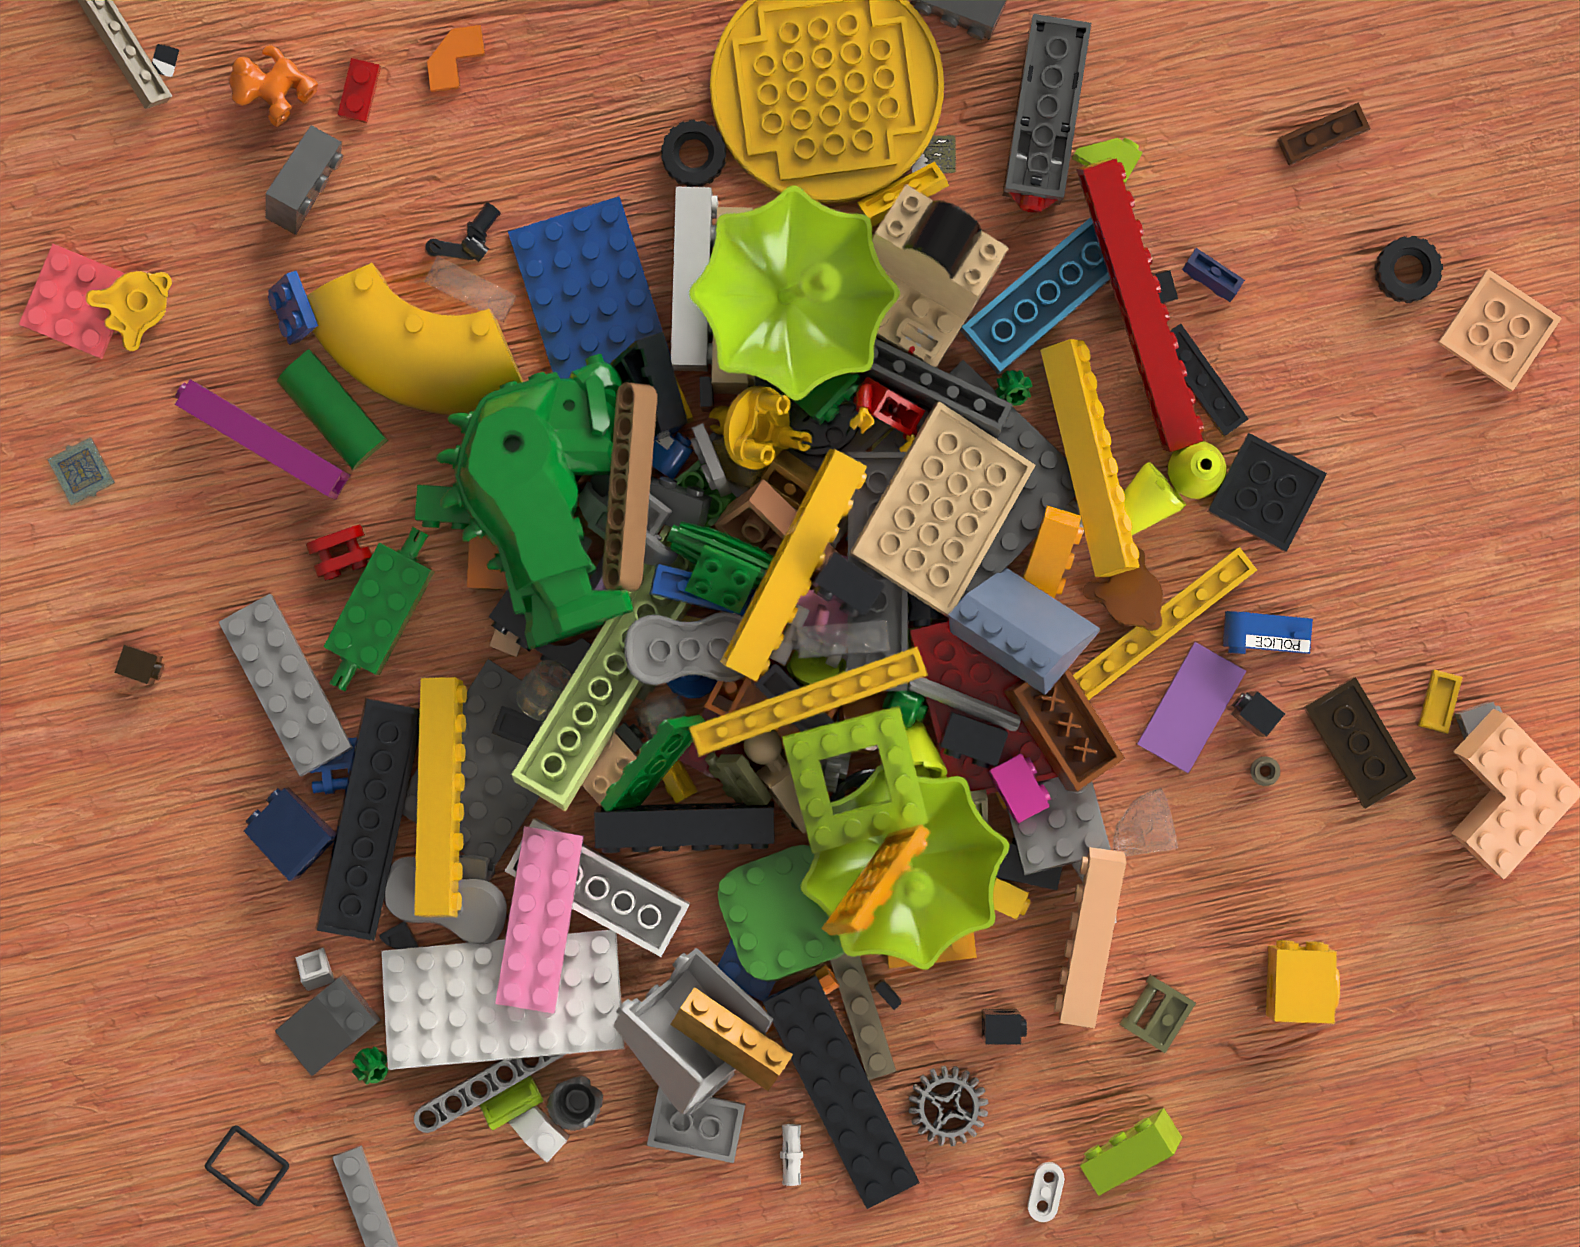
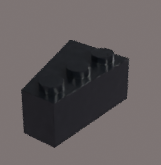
[609,332,688,441]

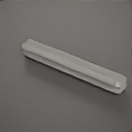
[908,677,1021,731]

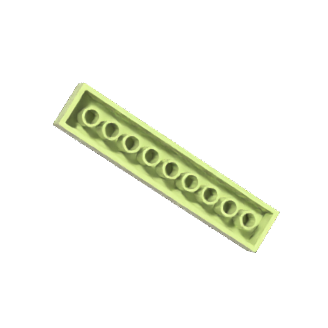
[512,525,696,811]

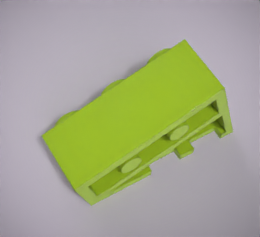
[1080,1108,1183,1196]

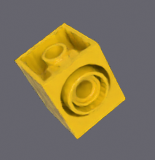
[1266,940,1340,1024]

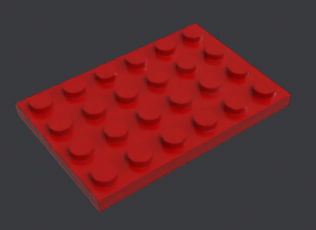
[909,621,1058,795]

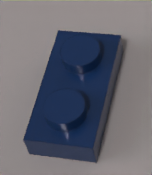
[1182,248,1245,302]

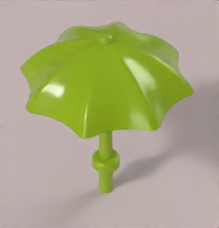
[689,185,900,400]
[801,764,1009,970]

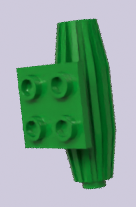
[666,521,773,614]

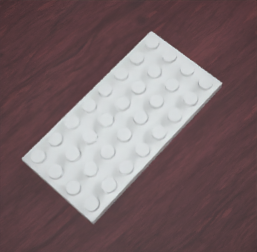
[381,930,625,1070]

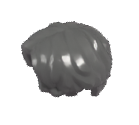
[547,1076,603,1131]

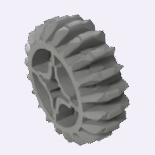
[908,1065,988,1146]

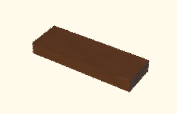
[1277,102,1371,166]

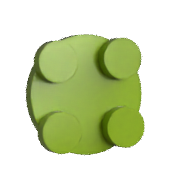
[787,647,847,685]

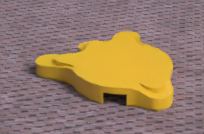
[85,271,172,351]

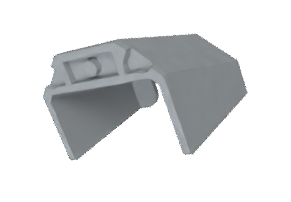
[613,948,774,1115]

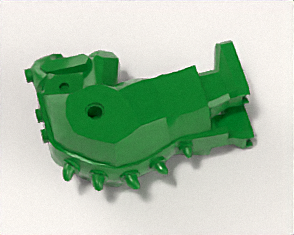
[436,354,634,649]

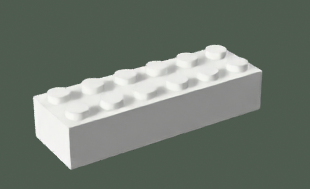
[671,187,718,372]
[505,818,690,957]

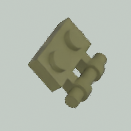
[705,753,772,806]

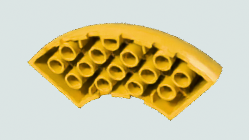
[307,263,523,415]

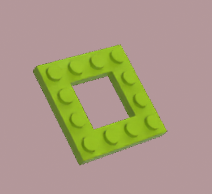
[782,706,929,854]

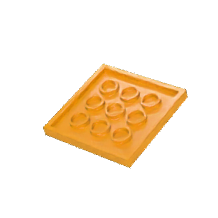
[821,825,930,936]

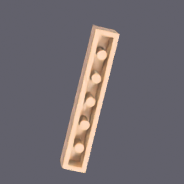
[1054,847,1126,1028]

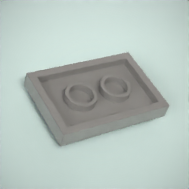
[647,1087,745,1163]

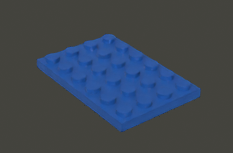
[508,196,671,378]

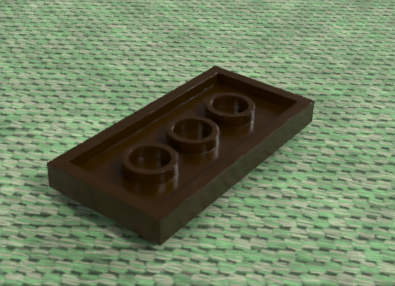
[1304,677,1416,809]

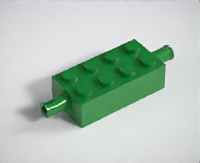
[323,527,435,692]

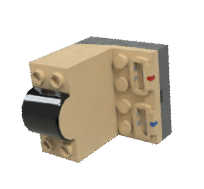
[872,184,1009,368]

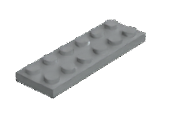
[219,594,353,777]

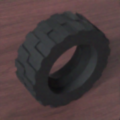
[661,120,726,187]
[1374,236,1443,303]

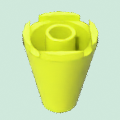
[1167,441,1226,499]
[1124,462,1186,535]
[905,721,948,779]

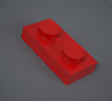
[337,58,381,123]

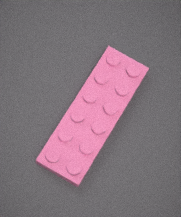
[495,826,584,1013]

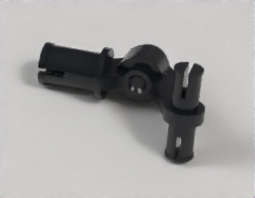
[425,202,501,262]

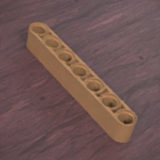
[602,383,657,591]

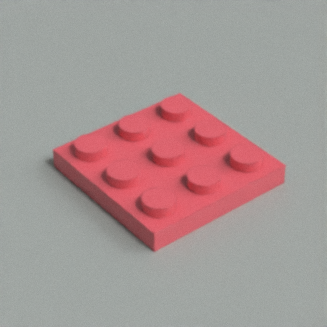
[19,244,125,359]

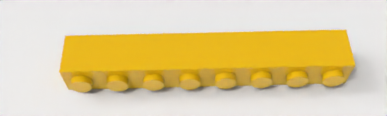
[1040,339,1139,577]
[720,449,867,681]
[414,677,467,917]

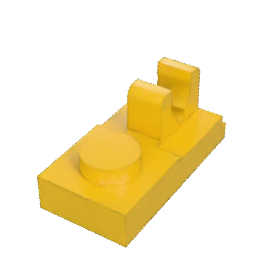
[663,760,698,803]

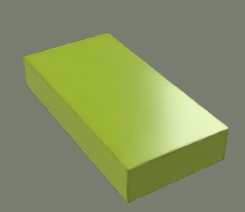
[479,1075,543,1131]

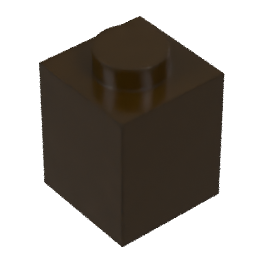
[114,645,164,684]

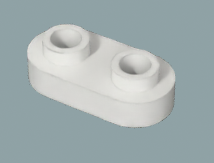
[1027,1162,1065,1222]

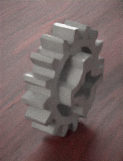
[819,752,851,793]

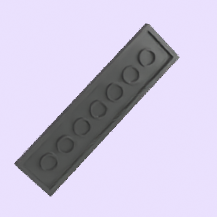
[847,452,908,691]

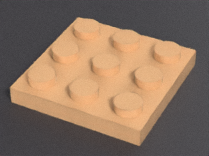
[1438,269,1562,392]

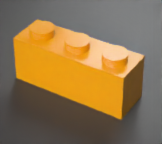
[1022,505,1084,598]

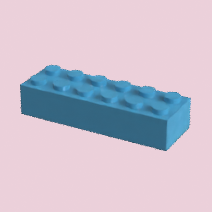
[960,217,1110,375]

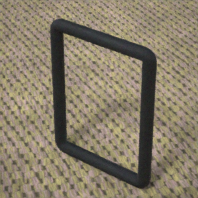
[205,1125,289,1206]

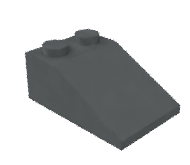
[275,974,381,1076]

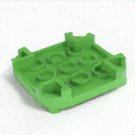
[718,845,844,982]

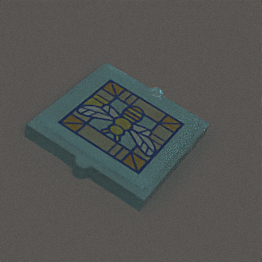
[48,437,115,505]

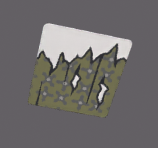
[912,135,956,173]

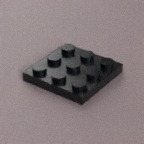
[1207,433,1327,552]

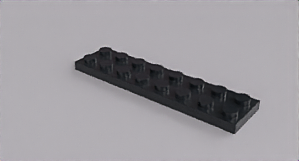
[315,698,420,941]
[762,974,920,1209]

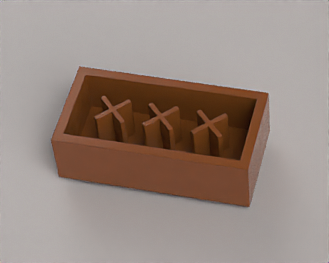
[1004,668,1125,791]

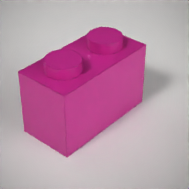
[988,754,1051,825]

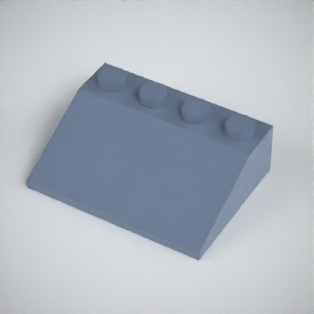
[948,568,1100,695]

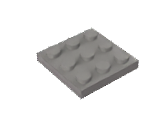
[1007,777,1111,875]

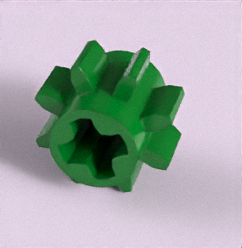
[995,370,1033,406]
[352,1046,389,1085]

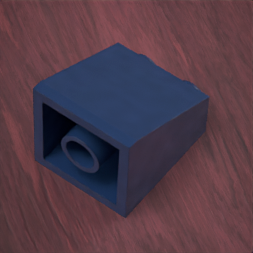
[244,787,336,881]

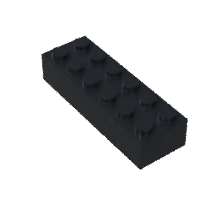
[594,801,775,853]

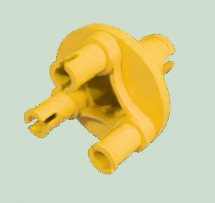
[709,386,812,470]

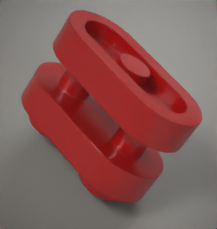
[306,524,372,581]

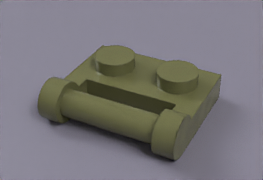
[1119,974,1196,1053]

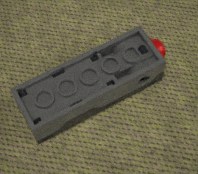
[1002,14,1092,213]

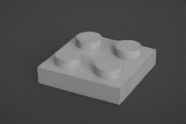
[690,424,732,497]

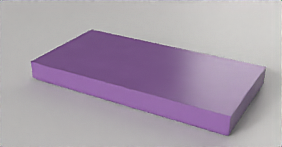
[1136,642,1246,773]

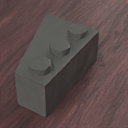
[910,0,1007,40]
[266,125,344,235]

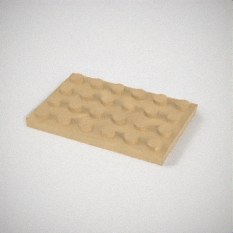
[849,402,1036,617]

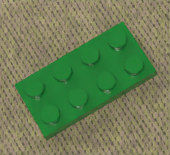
[600,715,706,812]

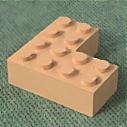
[1451,708,1580,879]

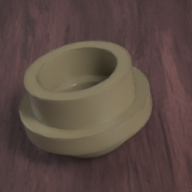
[1250,756,1280,786]

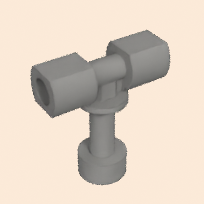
[769,604,846,668]

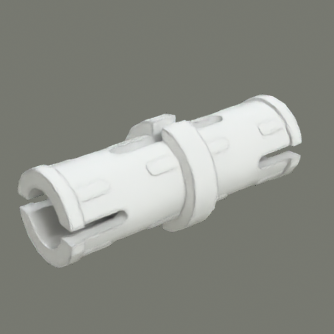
[780,1124,803,1186]

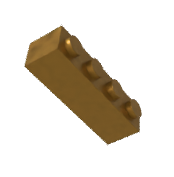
[670,987,793,1091]

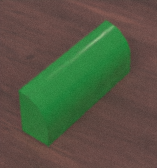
[277,349,389,470]

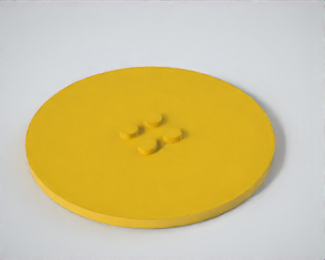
[710,0,944,204]

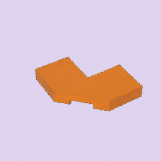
[427,25,486,92]

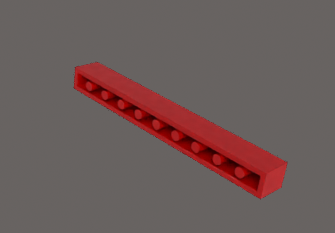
[1076,158,1204,452]

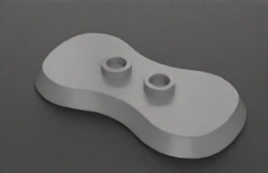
[625,612,745,685]
[384,857,507,944]

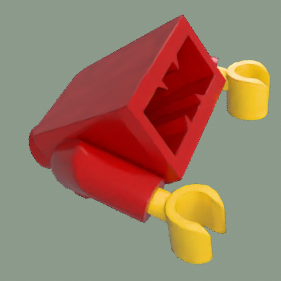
[850,377,925,452]

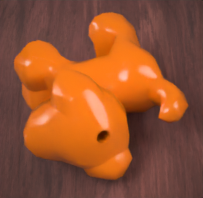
[228,45,318,128]

